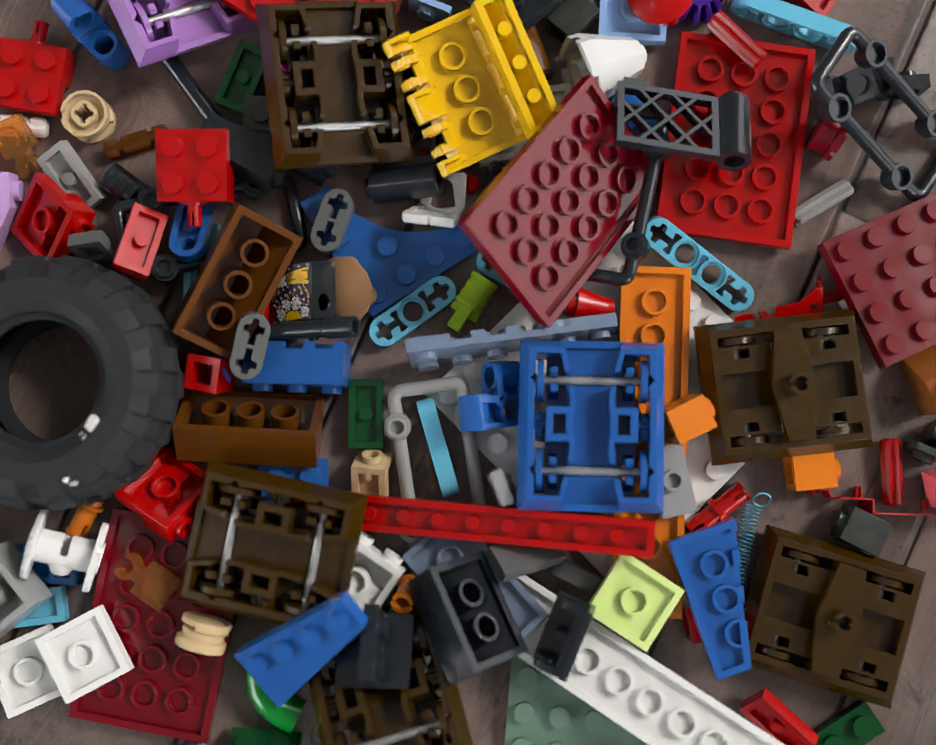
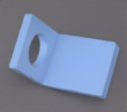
[407,0,452,22]

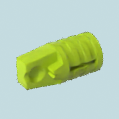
[447,271,498,333]

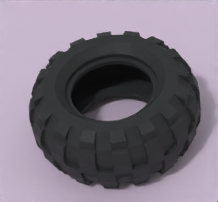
[0,255,185,511]

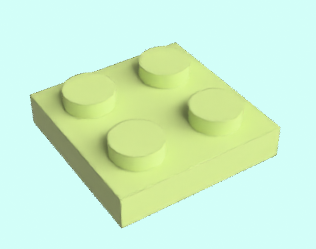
[589,555,685,652]

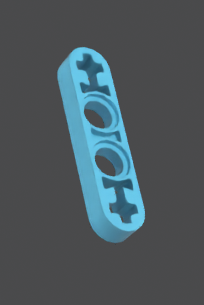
[730,0,855,54]
[645,216,754,311]

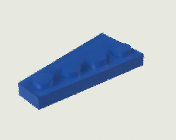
[666,518,752,680]
[234,591,369,708]

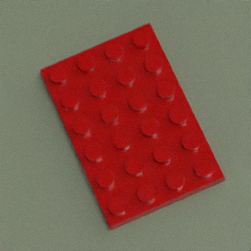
[653,31,816,250]

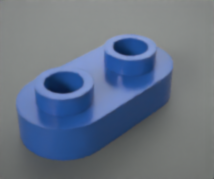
[169,203,214,263]

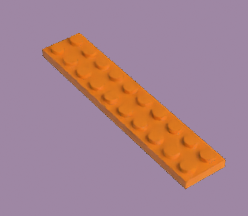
[611,265,691,619]

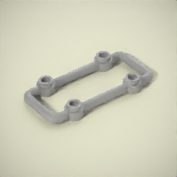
[384,377,491,550]

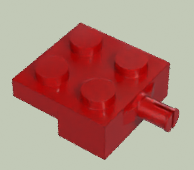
[0,20,77,118]
[155,129,235,227]

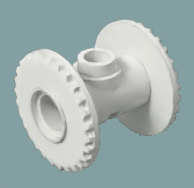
[20,509,109,592]

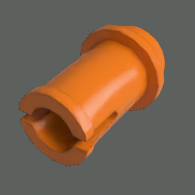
[65,500,104,538]
[391,574,417,614]

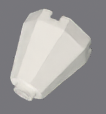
[559,33,647,98]

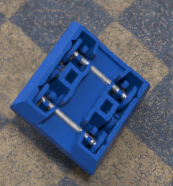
[517,341,664,514]

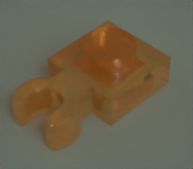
[0,113,42,179]
[114,552,182,612]

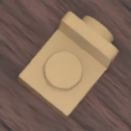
[351,448,392,496]

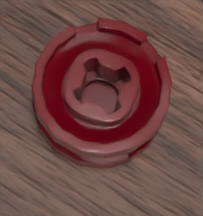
[804,117,847,162]

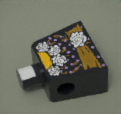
[270,261,335,343]

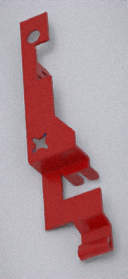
[734,276,844,322]
[806,486,936,516]

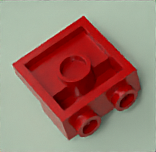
[10,172,96,258]
[114,445,205,543]

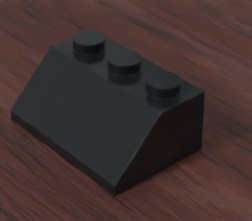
[407,550,528,686]

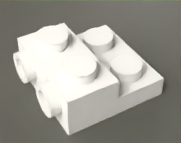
[313,530,407,611]

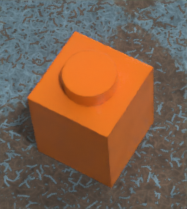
[664,393,718,445]
[782,452,841,491]

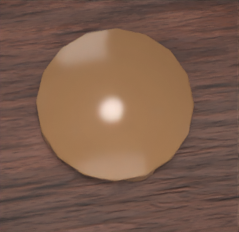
[327,256,377,320]

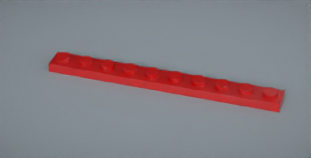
[328,494,656,558]

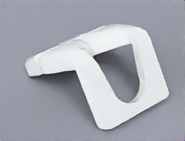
[402,172,467,228]

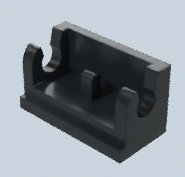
[532,591,597,682]

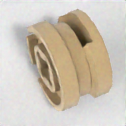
[60,90,116,144]
[175,611,232,656]

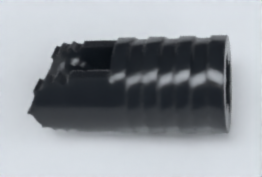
[99,163,150,202]

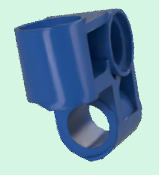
[50,0,130,72]
[458,361,520,433]

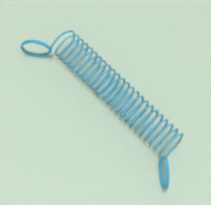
[736,492,771,611]

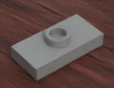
[645,444,698,519]
[485,468,516,507]

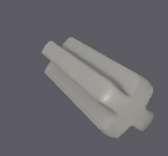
[794,178,854,226]

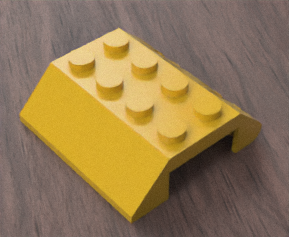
[382,0,558,178]

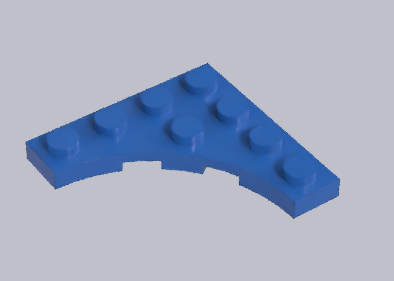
[300,185,479,318]

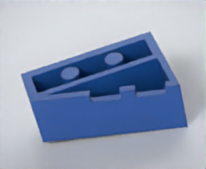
[242,341,352,394]

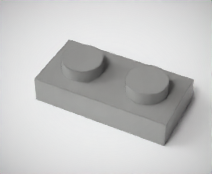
[36,140,107,209]

